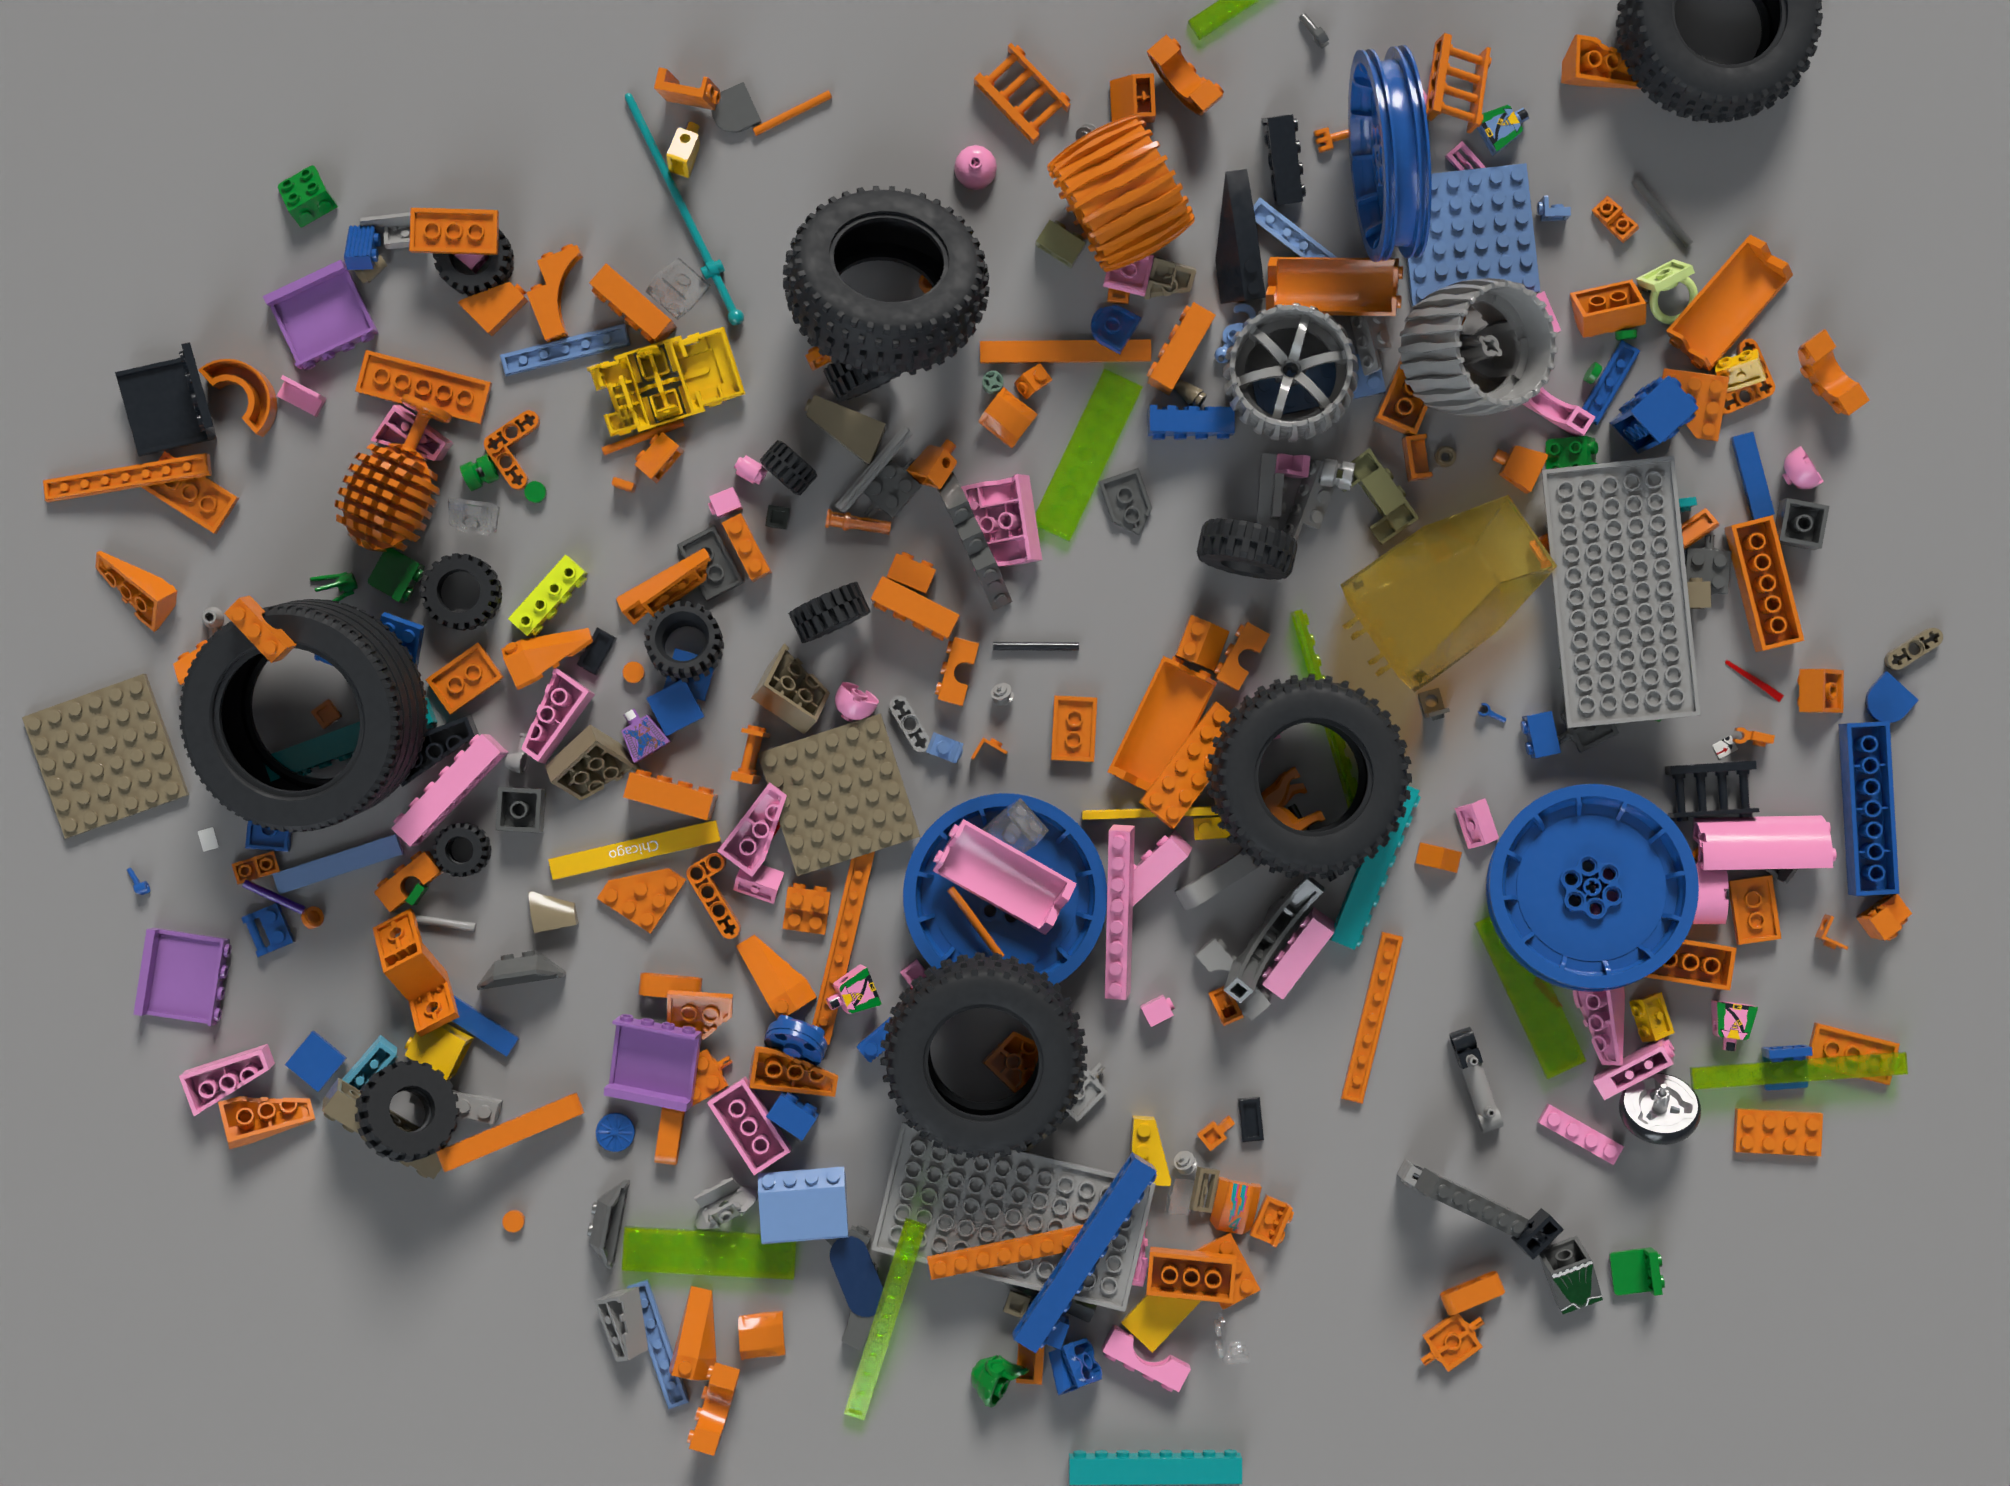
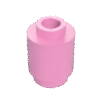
[734,455,768,485]

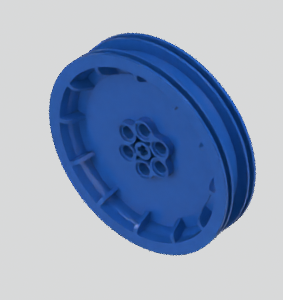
[1348,45,1432,262]
[1486,784,1699,992]
[903,793,1107,985]

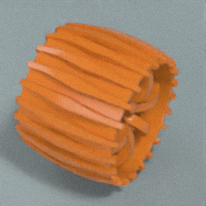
[1047,114,1195,272]

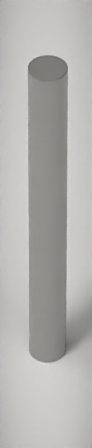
[389,912,476,932]

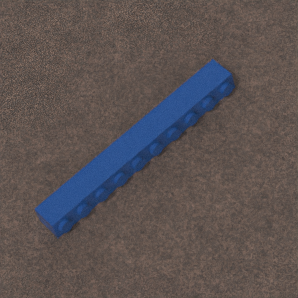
[1012,1152,1157,1353]

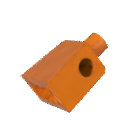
[906,439,957,489]
[1492,445,1548,494]

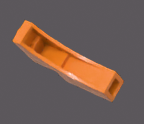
[526,244,583,343]

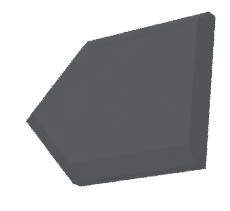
[1098,468,1152,535]

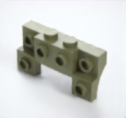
[1336,448,1419,545]

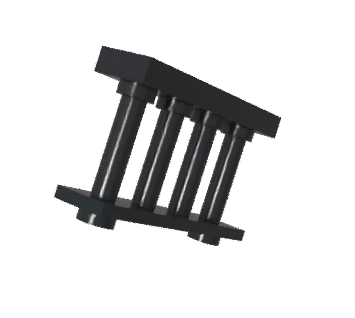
[1665,761,1760,821]

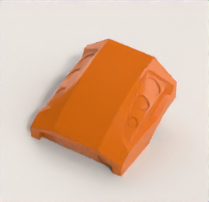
[978,387,1038,449]
[738,1311,786,1360]

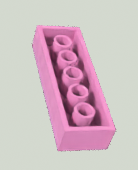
[391,734,508,846]

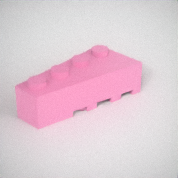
[521,668,595,764]
[179,1044,275,1116]

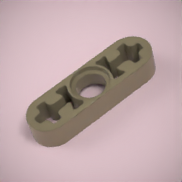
[1884,628,1943,670]

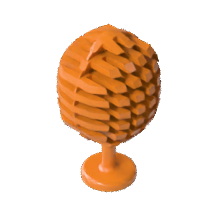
[335,394,453,552]

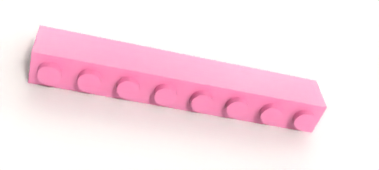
[1105,824,1135,1000]

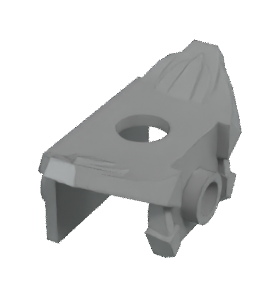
[694,1177,758,1229]

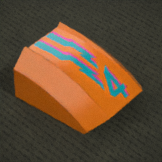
[1209,1177,1262,1235]

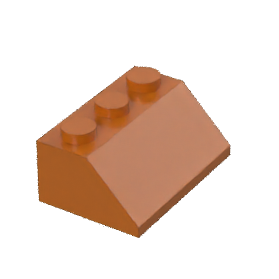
[1570,279,1646,338]

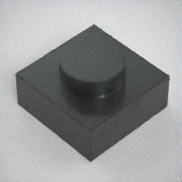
[765,505,790,530]

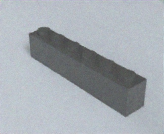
[1414,1168,1528,1239]

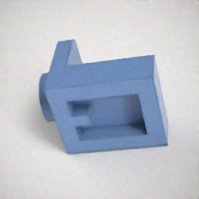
[1537,195,1571,221]
[926,732,963,764]

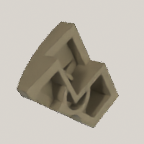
[1143,257,1197,300]
[528,891,579,933]

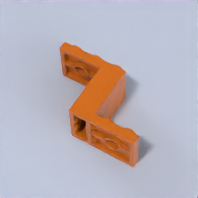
[372,908,459,1037]

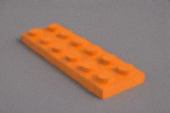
[355,350,492,425]
[1139,701,1231,829]

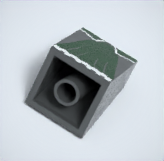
[1538,1236,1603,1314]

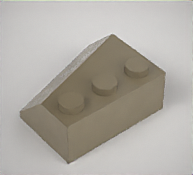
[751,643,830,734]
[545,725,641,800]

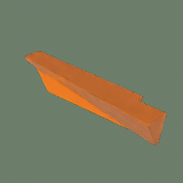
[616,548,711,625]

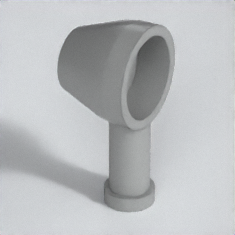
[202,607,224,638]
[505,733,528,774]

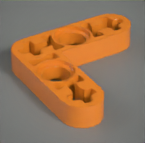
[1723,339,1775,415]
[484,410,540,490]

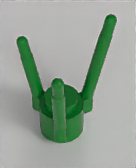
[310,571,358,602]

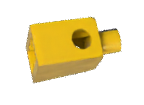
[666,122,700,178]

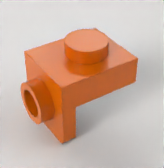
[1014,363,1052,400]

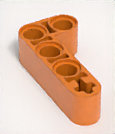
[687,852,741,939]

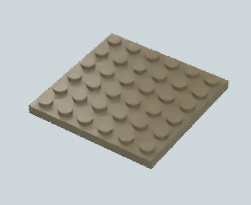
[22,674,189,839]
[757,713,920,876]

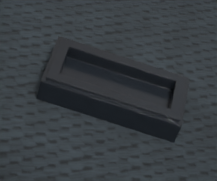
[577,627,617,675]
[1238,1097,1264,1142]

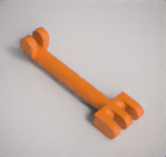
[1313,127,1349,153]

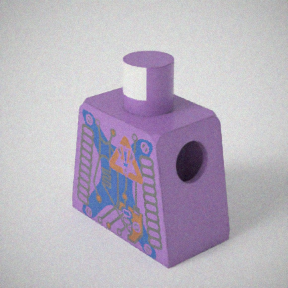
[621,709,672,763]

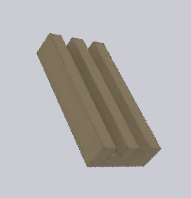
[1189,1166,1220,1213]

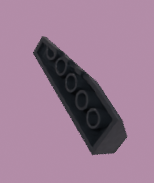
[1215,169,1266,304]

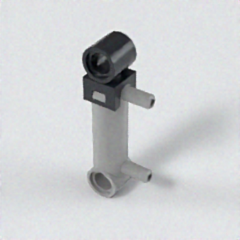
[1449,1027,1504,1133]

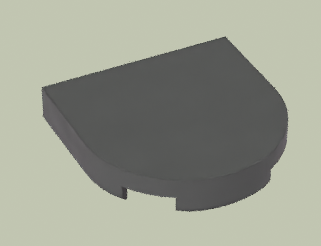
[711,82,762,133]

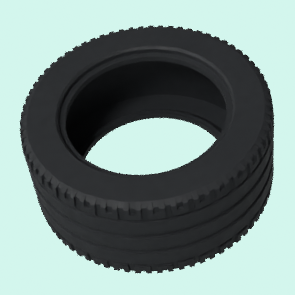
[179,599,428,832]

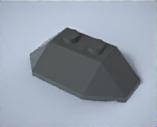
[477,950,566,990]
[587,1179,630,1269]

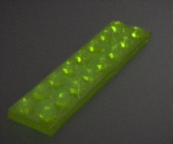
[1035,368,1143,542]
[1474,916,1586,1079]
[622,1226,797,1280]

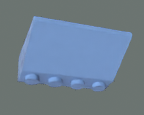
[758,1167,849,1244]

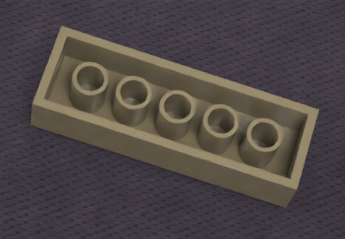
[322,1077,448,1180]

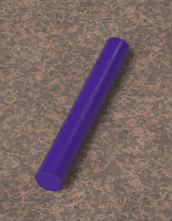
[242,879,306,914]

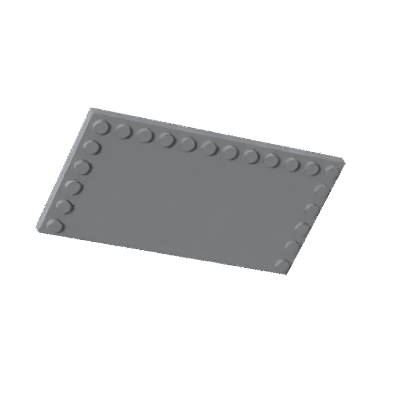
[1541,456,1701,728]
[871,1122,1156,1312]

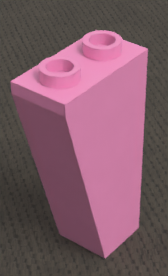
[1593,1038,1675,1100]

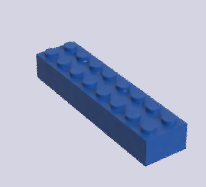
[1838,721,1900,896]

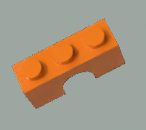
[722,513,772,582]
[224,595,296,663]
[1214,622,1270,691]
[935,637,979,706]
[374,850,443,912]

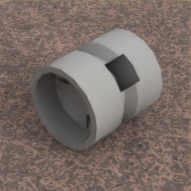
[1320,458,1355,491]

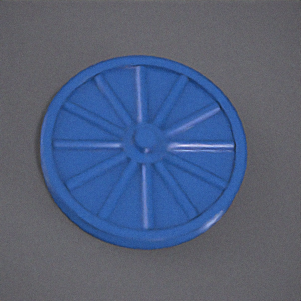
[596,1113,635,1152]

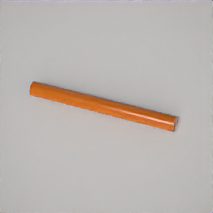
[752,90,832,136]
[601,419,685,455]
[947,886,1004,957]

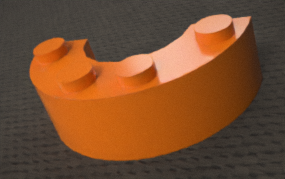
[1147,34,1224,115]
[1798,329,1870,415]
[198,359,277,437]
[687,1362,740,1456]

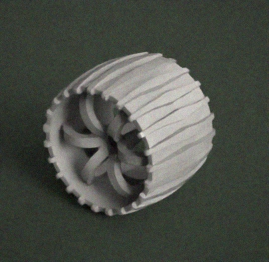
[1398,278,1558,416]
[1223,303,1358,442]

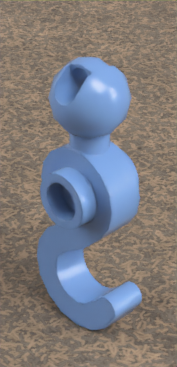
[1214,304,1256,363]

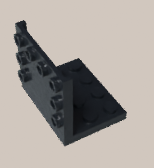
[115,342,217,457]

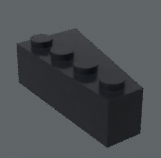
[1261,114,1306,206]
[401,714,479,787]

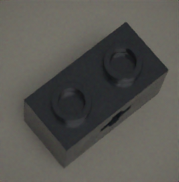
[1511,1208,1564,1260]

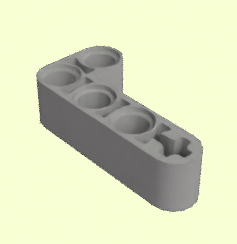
[1175,853,1260,910]

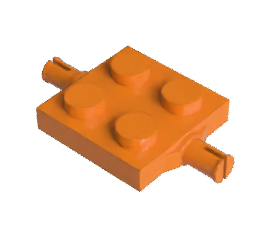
[692,1048,733,1106]
[1420,1313,1485,1372]

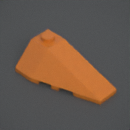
[1561,34,1642,89]
[95,551,177,632]
[501,628,593,690]
[736,934,817,1018]
[749,1046,838,1097]
[218,1096,315,1149]
[669,1286,716,1380]

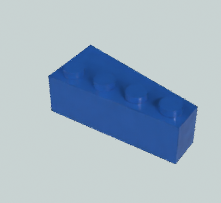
[1147,405,1235,440]

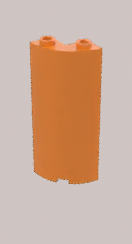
[1666,235,1793,371]
[1266,257,1403,316]
[1107,656,1217,791]

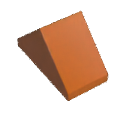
[1415,842,1462,873]
[1208,986,1244,1026]

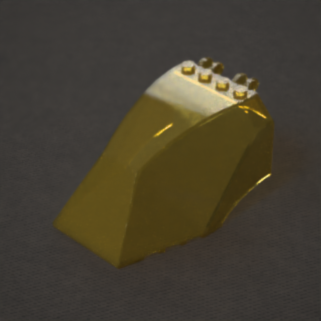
[1340,495,1557,692]

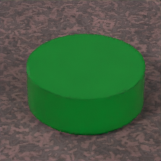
[1615,330,1637,340]
[1583,362,1602,384]
[524,481,547,503]

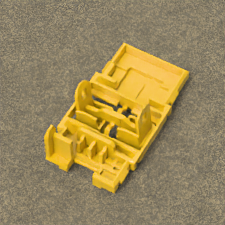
[586,327,746,437]

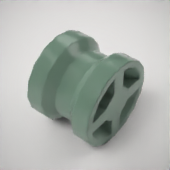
[982,370,1004,394]

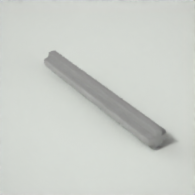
[836,426,913,513]

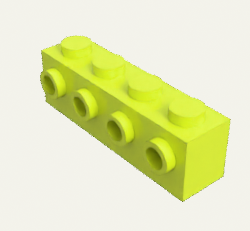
[508,555,588,637]

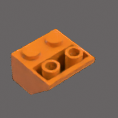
[1110,73,1156,123]

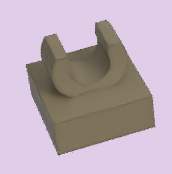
[1003,1290,1031,1318]

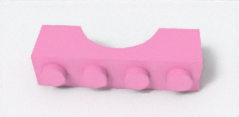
[1523,387,1595,437]
[1102,1324,1191,1392]

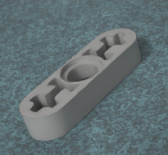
[889,696,930,752]

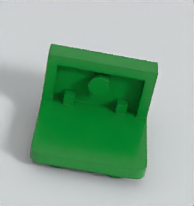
[278,165,338,228]
[1546,436,1598,469]
[368,548,425,604]
[1609,1247,1665,1296]

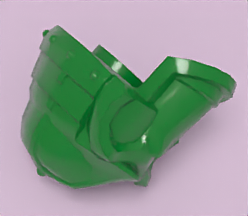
[971,1355,1030,1408]

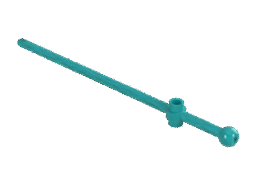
[625,93,744,326]

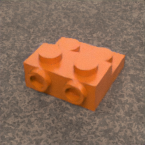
[782,883,831,935]

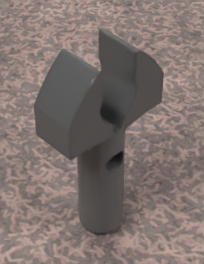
[1299,13,1329,49]

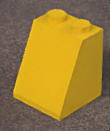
[405,1024,474,1081]

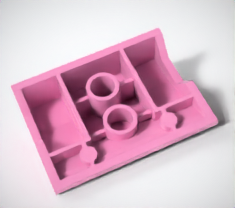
[961,474,1042,571]

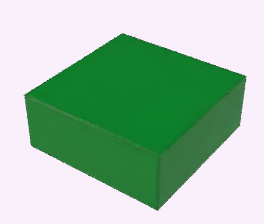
[405,883,429,906]

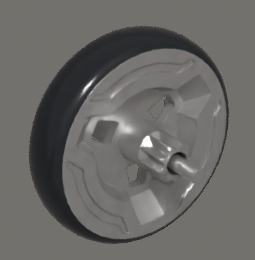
[1619,1073,1701,1145]

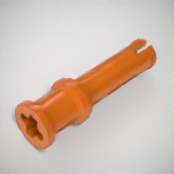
[825,509,891,535]

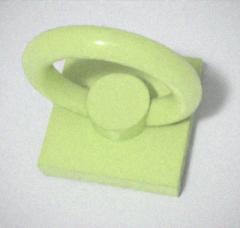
[1636,259,1698,325]

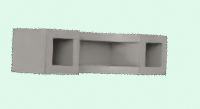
[1194,938,1271,1021]
[409,1090,503,1125]

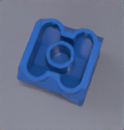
[1048,1338,1102,1396]

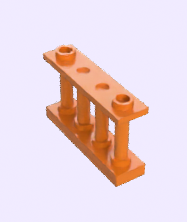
[1425,33,1492,133]
[974,43,1071,145]
[730,725,771,784]

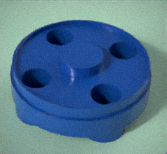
[764,1015,827,1066]

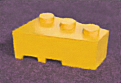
[1130,1115,1172,1186]

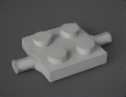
[1066,1062,1108,1122]

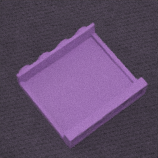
[263,260,378,370]
[133,928,232,1026]
[604,1014,702,1112]

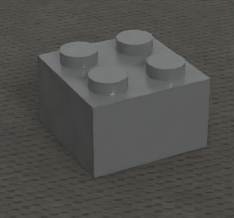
[1775,498,1829,550]
[496,787,546,833]

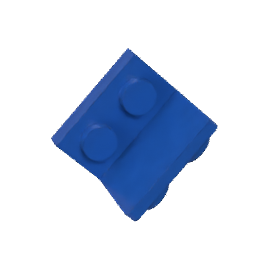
[1761,1044,1813,1091]

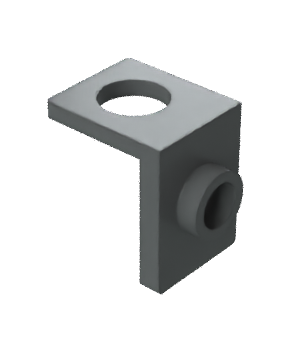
[1418,688,1450,721]

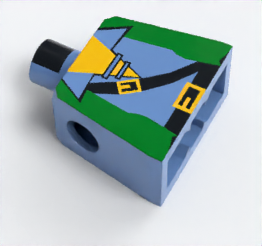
[1477,105,1529,157]

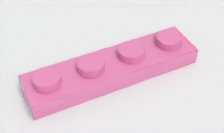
[1537,1104,1624,1165]

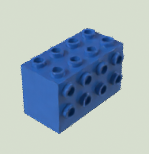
[1610,376,1699,454]

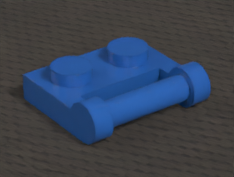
[241,903,295,957]

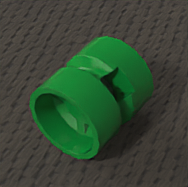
[460,454,499,491]

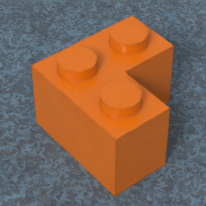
[1856,894,1912,941]

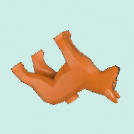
[1261,766,1326,830]

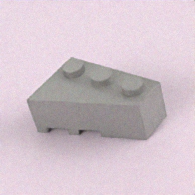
[594,1287,648,1362]

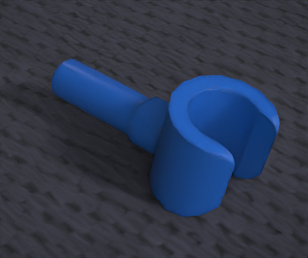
[1477,703,1506,723]
[127,868,150,895]

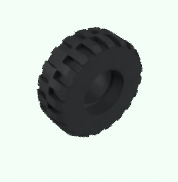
[1196,518,1297,580]
[355,1060,459,1162]

